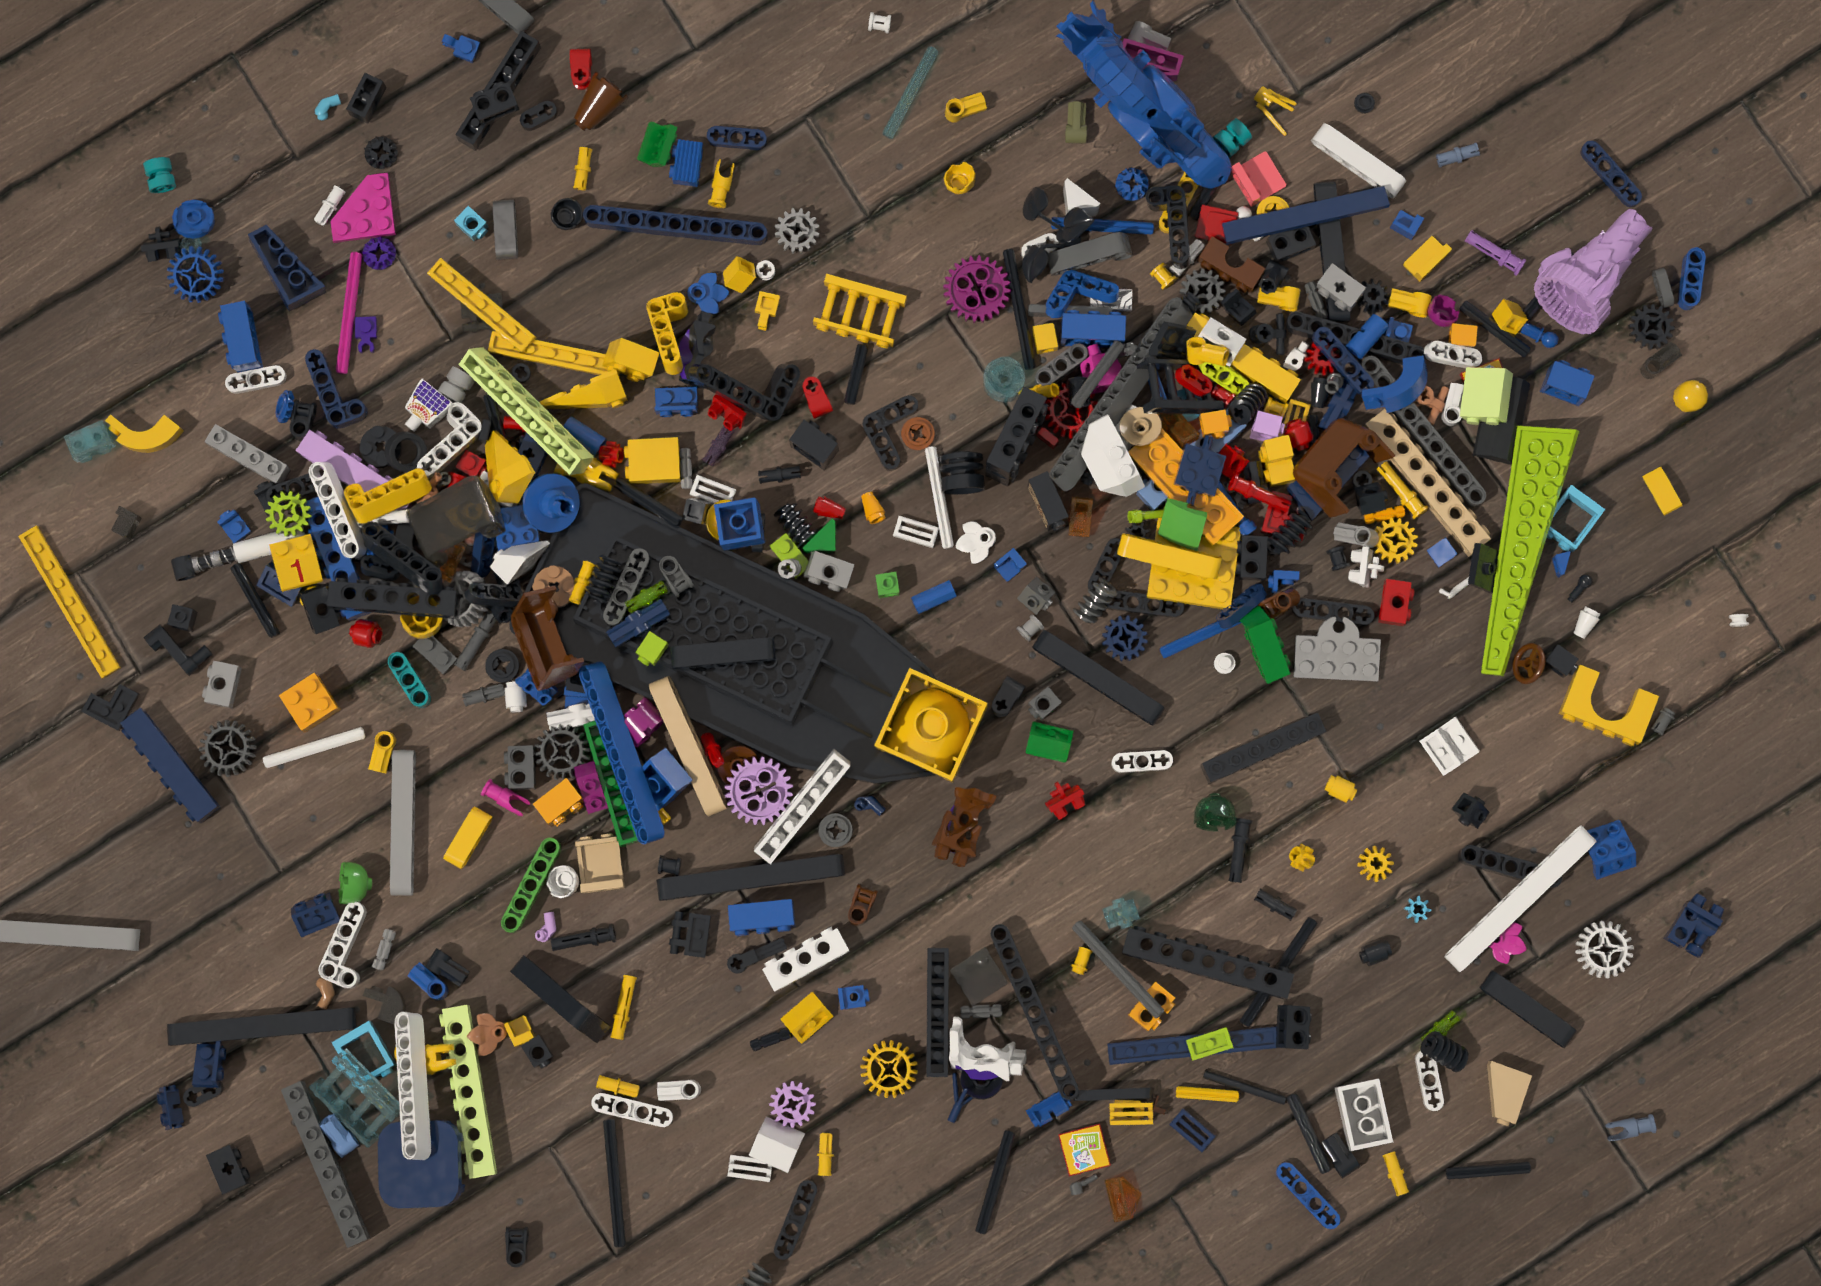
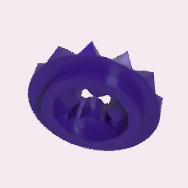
[362,236,396,270]

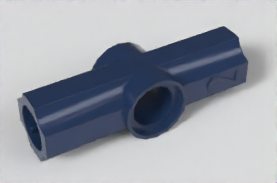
[1318,372,1362,431]
[606,599,670,648]

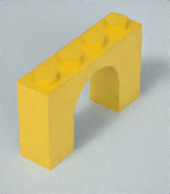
[1559,665,1659,746]

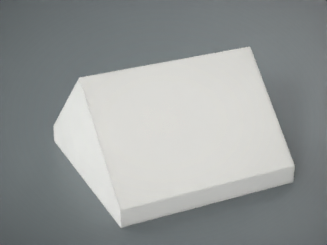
[1063,178,1100,217]
[749,1117,805,1173]

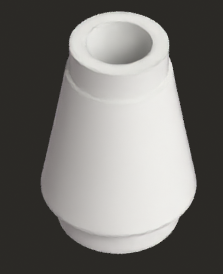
[1574,606,1600,639]

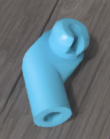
[315,94,341,121]

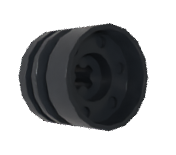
[940,451,985,495]

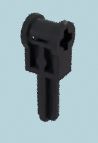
[727,938,787,974]

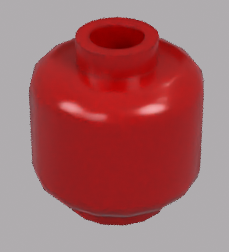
[1283,418,1313,451]
[349,619,383,648]

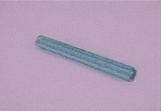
[883,46,938,139]

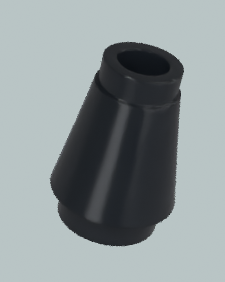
[1311,377,1329,408]

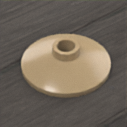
[1119,407,1162,446]

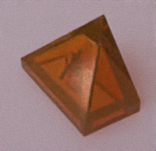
[1105,1176,1142,1222]

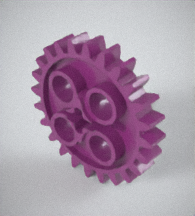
[943,255,1011,323]

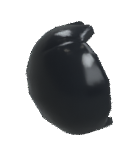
[550,198,583,231]

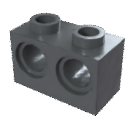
[504,745,536,790]

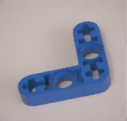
[1046,270,1119,318]

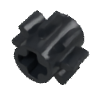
[1125,522,1150,539]

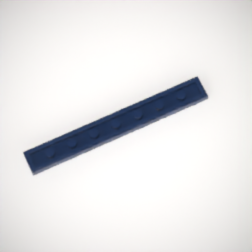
[1222,186,1390,245]
[1107,1027,1277,1065]

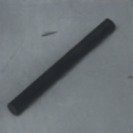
[1203,1070,1286,1105]

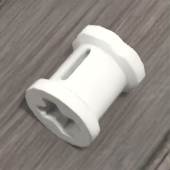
[868,12,891,34]

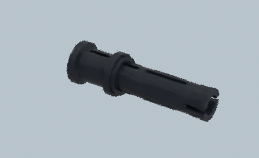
[1228,818,1253,883]
[551,924,616,952]

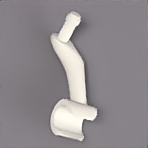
[1439,576,1469,599]

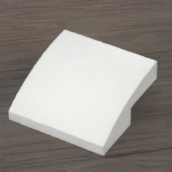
[1420,717,1480,776]

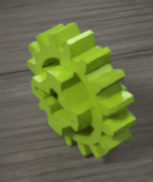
[265,491,312,537]

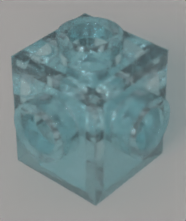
[1102,897,1140,930]

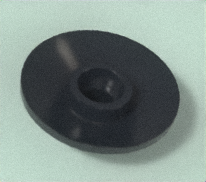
[960,1070,1003,1100]

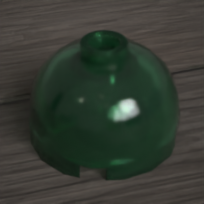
[1194,793,1236,831]

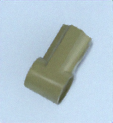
[1065,101,1087,144]

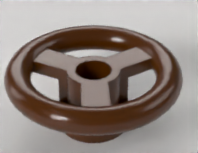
[1513,643,1545,684]

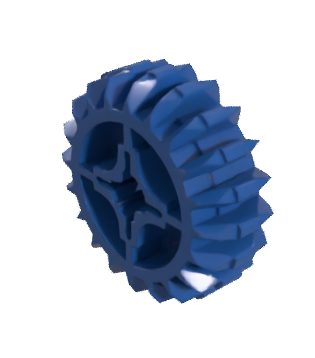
[167,246,224,303]

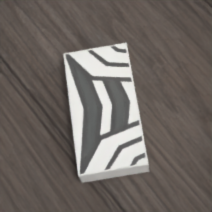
[1090,288,1132,311]

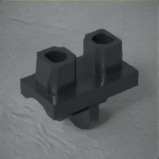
[141,226,182,262]

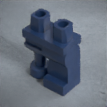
[1663,894,1724,958]

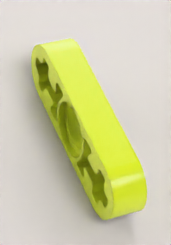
[1198,362,1249,395]

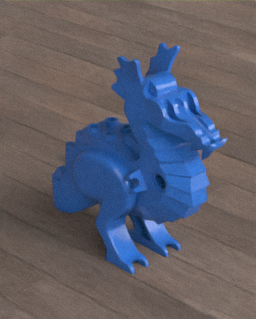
[1056,0,1232,189]

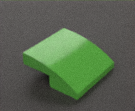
[1158,498,1207,551]

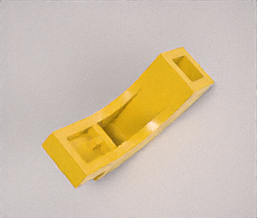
[105,414,184,453]

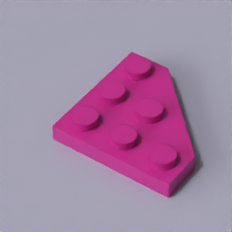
[331,173,396,243]

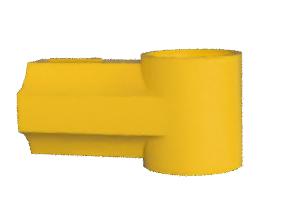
[945,92,987,123]
[1257,286,1301,311]
[1387,288,1432,318]
[1187,337,1229,366]
[368,731,396,774]

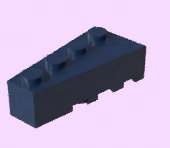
[248,225,326,312]

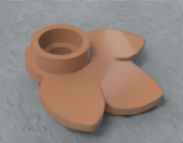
[467,1013,507,1056]

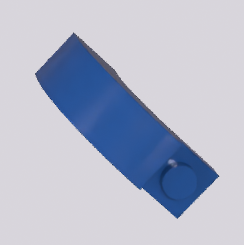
[1362,355,1428,413]

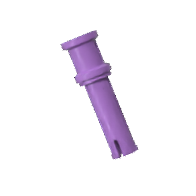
[1465,230,1526,276]

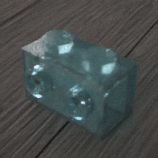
[64,420,116,463]

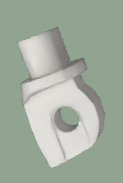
[1283,341,1309,371]

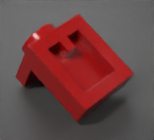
[456,450,487,481]

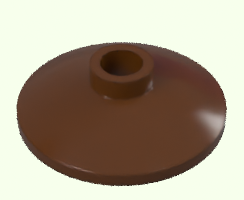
[717,746,759,787]

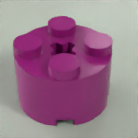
[624,697,664,747]

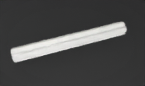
[925,446,954,549]
[263,727,365,768]

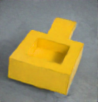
[755,291,780,331]

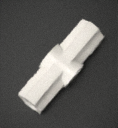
[546,703,595,731]

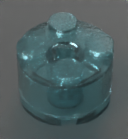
[983,357,1025,402]

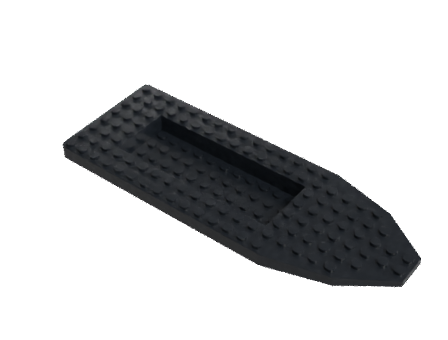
[509,483,938,784]

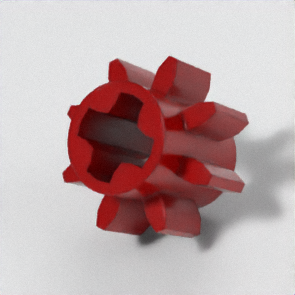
[598,441,624,468]

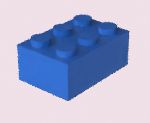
[218,301,263,373]
[1060,310,1126,348]
[728,899,795,936]

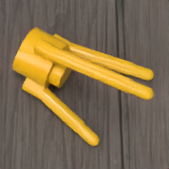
[1254,86,1297,136]

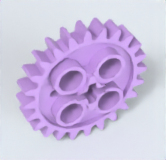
[724,756,793,825]

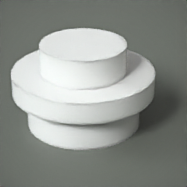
[1214,653,1235,674]

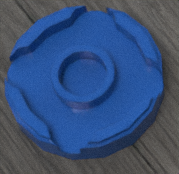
[172,200,215,239]

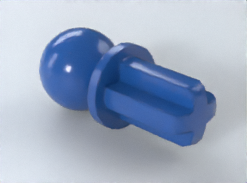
[1521,322,1558,348]

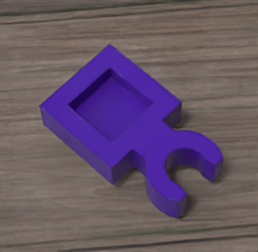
[355,316,377,353]

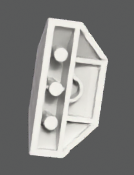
[1081,414,1145,497]

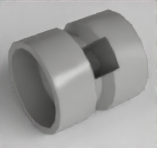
[437,366,475,403]

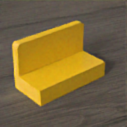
[1403,236,1452,282]
[781,992,834,1044]

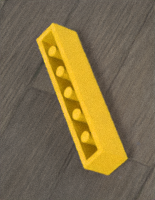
[1187,313,1301,404]

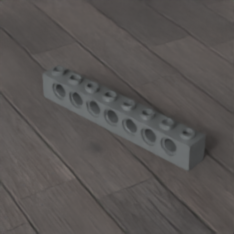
[281,1081,371,1248]

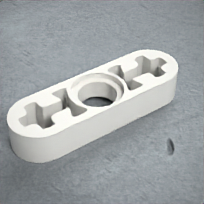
[1424,341,1482,368]
[225,365,287,394]
[1111,750,1173,773]
[1415,1050,1444,1111]

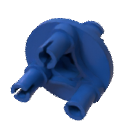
[522,473,580,533]

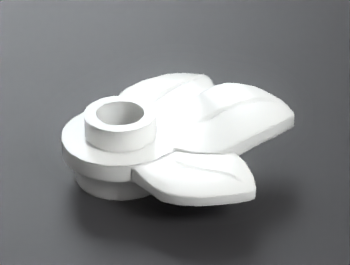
[956,522,996,564]

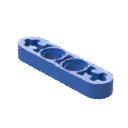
[1276,1162,1340,1229]

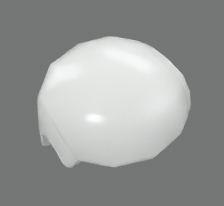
[547,865,579,898]

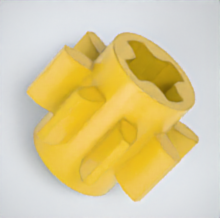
[1289,844,1315,872]

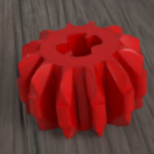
[1304,340,1341,376]

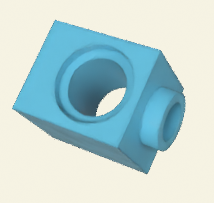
[454,206,489,242]

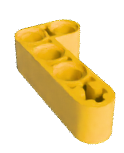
[646,292,688,375]
[344,469,432,524]

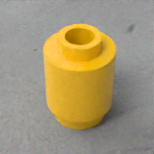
[1324,775,1357,803]

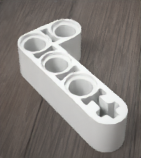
[417,402,482,480]
[318,902,367,989]

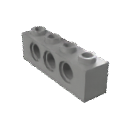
[204,424,291,485]

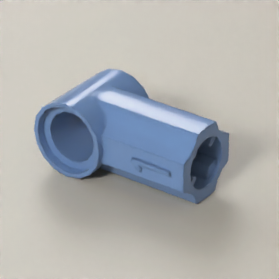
[319,1114,360,1158]

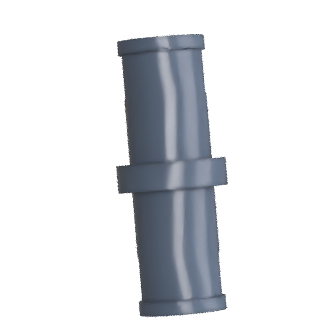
[1436,143,1480,167]

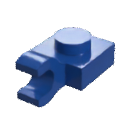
[441,34,480,63]

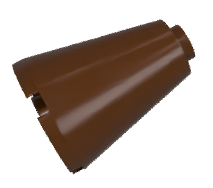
[574,72,629,131]

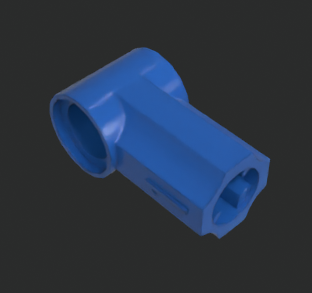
[408,962,449,1000]

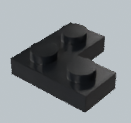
[81,684,140,731]

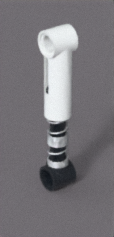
[171,524,305,581]

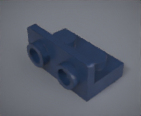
[256,561,305,607]
[291,892,340,937]
[192,1041,226,1088]

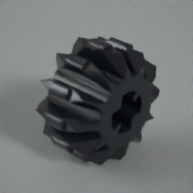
[1357,278,1391,314]

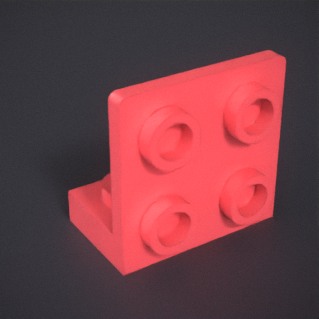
[1231,151,1286,207]

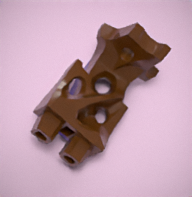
[932,787,997,867]

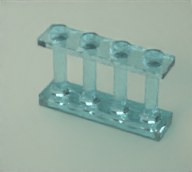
[309,1048,400,1148]

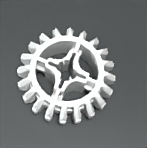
[1575,921,1634,978]

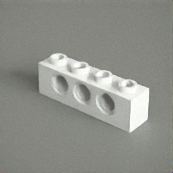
[762,927,849,992]

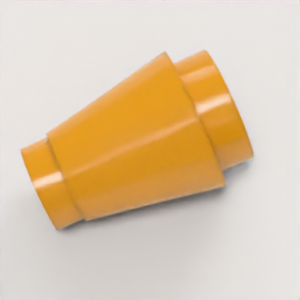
[861,492,886,524]

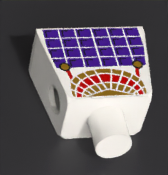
[405,379,453,432]

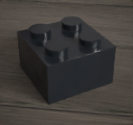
[789,420,839,471]

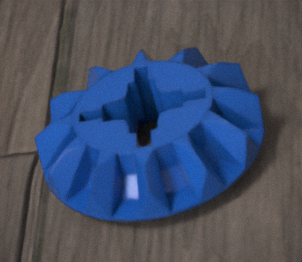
[1115,167,1149,201]
[276,390,294,423]

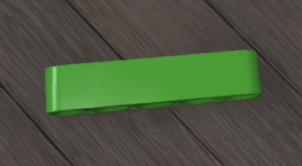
[501,838,561,933]

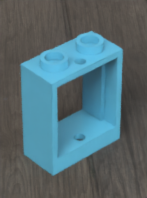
[1547,485,1605,552]
[332,1021,397,1088]

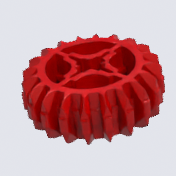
[1045,383,1098,439]

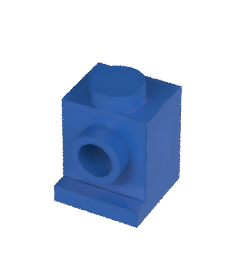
[838,985,870,1010]

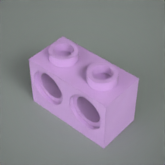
[1250,411,1285,442]

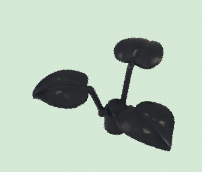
[1022,187,1094,283]

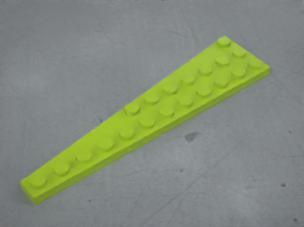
[1481,426,1579,676]

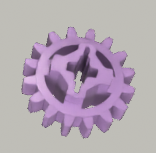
[769,1081,816,1128]

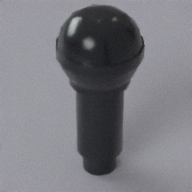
[1567,574,1593,603]

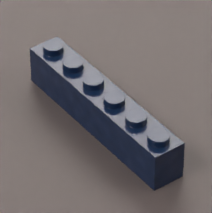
[120,708,221,823]

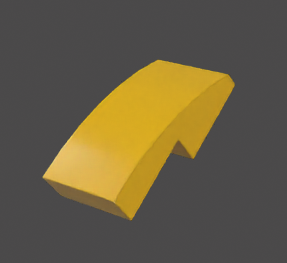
[1642,467,1683,515]

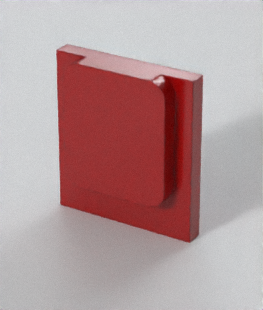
[1195,204,1239,245]

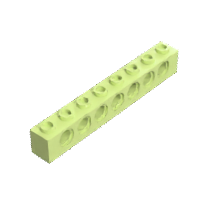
[459,347,594,475]
[439,1005,497,1179]

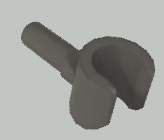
[1070,1174,1098,1195]

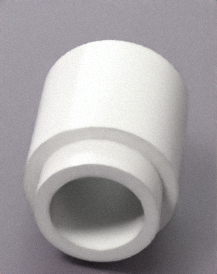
[504,681,527,713]

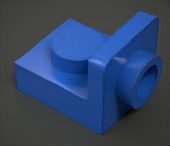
[1384,317,1413,343]
[217,510,252,543]
[1268,570,1299,593]

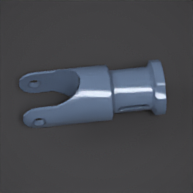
[1606,1114,1656,1141]

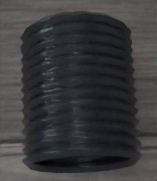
[1067,377,1091,407]

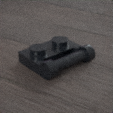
[1149,321,1196,360]

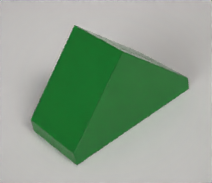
[803,518,836,554]

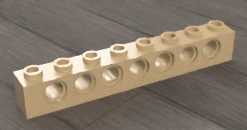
[1364,409,1491,557]

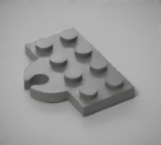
[1293,616,1381,681]

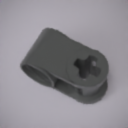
[659,556,694,598]

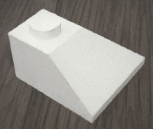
[490,541,550,585]

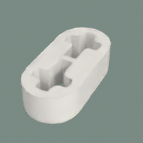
[1021,233,1059,258]

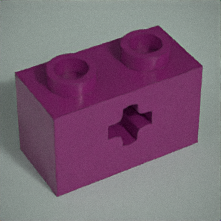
[574,761,608,814]

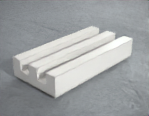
[690,475,736,503]
[893,516,939,548]
[727,1155,772,1182]

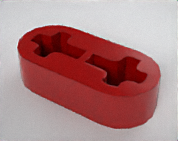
[1175,364,1212,396]

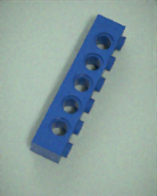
[300,497,372,621]

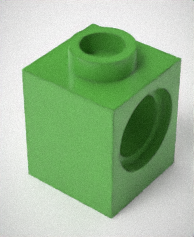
[876,572,900,599]

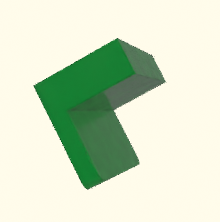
[1026,722,1074,763]

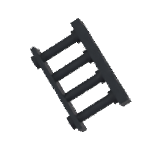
[1137,356,1224,415]

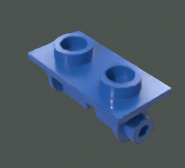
[1026,1091,1072,1127]

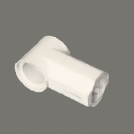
[1441,383,1464,426]
[657,1080,701,1101]

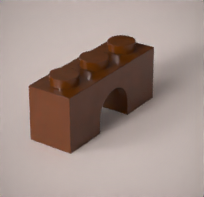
[1198,236,1266,294]

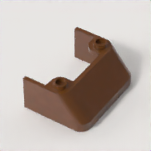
[1293,418,1395,518]
[511,586,584,691]

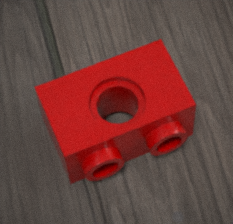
[1378,579,1414,626]

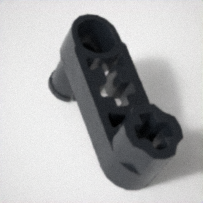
[143,624,213,676]

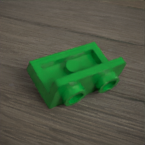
[637,122,677,167]

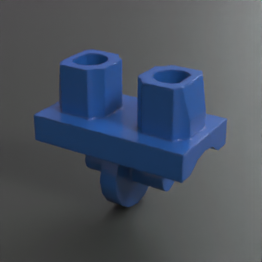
[515,669,557,706]

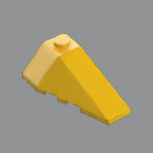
[539,370,628,409]
[485,430,535,503]

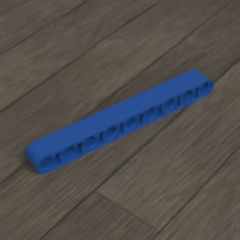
[579,661,665,844]

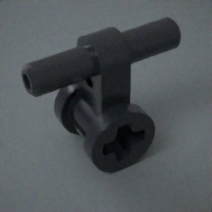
[1248,313,1287,355]

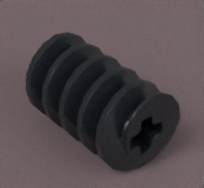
[1228,383,1268,425]
[773,502,818,549]
[1268,508,1313,554]
[585,555,623,603]
[1420,1031,1469,1072]

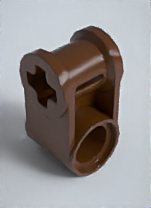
[1258,588,1300,620]
[848,883,878,926]

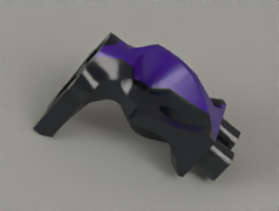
[678,311,721,390]

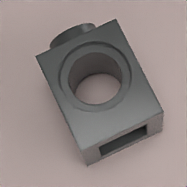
[1028,687,1062,721]

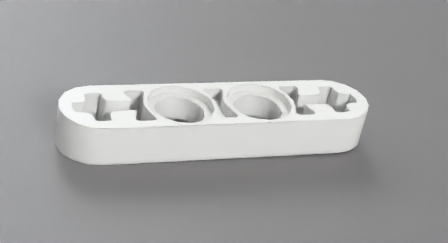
[591,1093,673,1127]

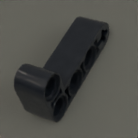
[1146,185,1190,269]

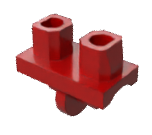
[708,394,747,431]
[1045,781,1085,819]

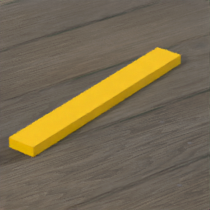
[18,525,121,679]

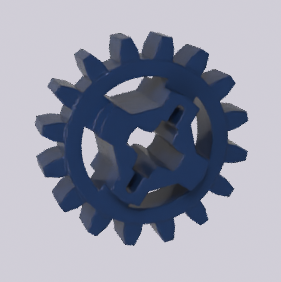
[1102,615,1148,662]

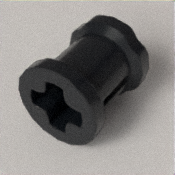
[1326,546,1350,571]
[658,855,681,876]

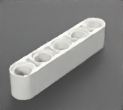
[1311,123,1406,198]
[309,462,367,558]

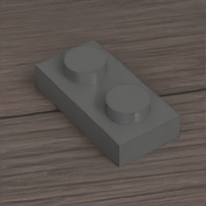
[413,636,457,675]

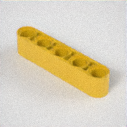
[1117,533,1222,579]

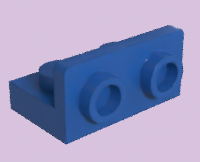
[655,387,698,417]

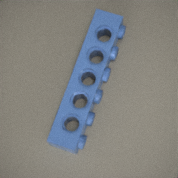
[1136,409,1247,510]

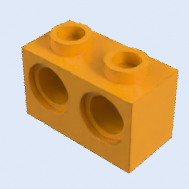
[1128,982,1175,1031]

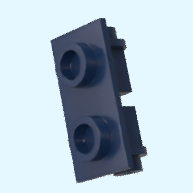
[157,1085,184,1130]

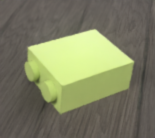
[1460,367,1513,425]

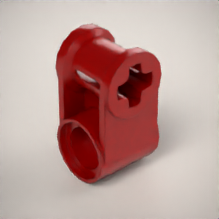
[570,48,592,90]
[803,377,833,419]

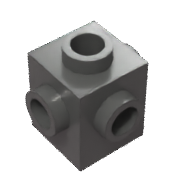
[1017,577,1055,615]

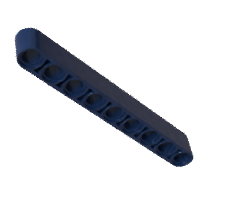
[583,205,768,246]

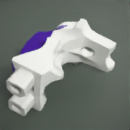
[949,1017,1026,1081]

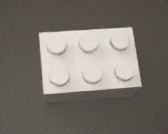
[1335,1079,1393,1151]

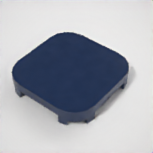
[378,1120,465,1208]

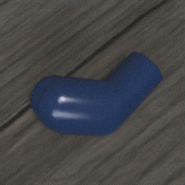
[854,796,886,816]

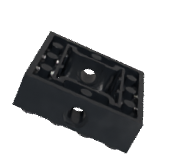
[985,387,1048,487]

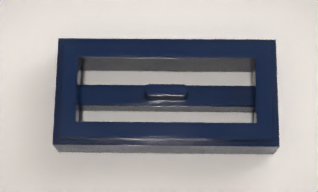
[1169,1108,1216,1153]

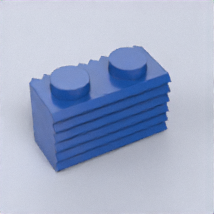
[669,139,704,187]

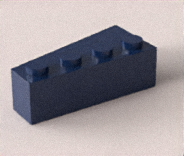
[1286,445,1369,523]

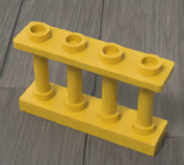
[813,274,907,349]

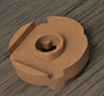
[532,565,575,608]

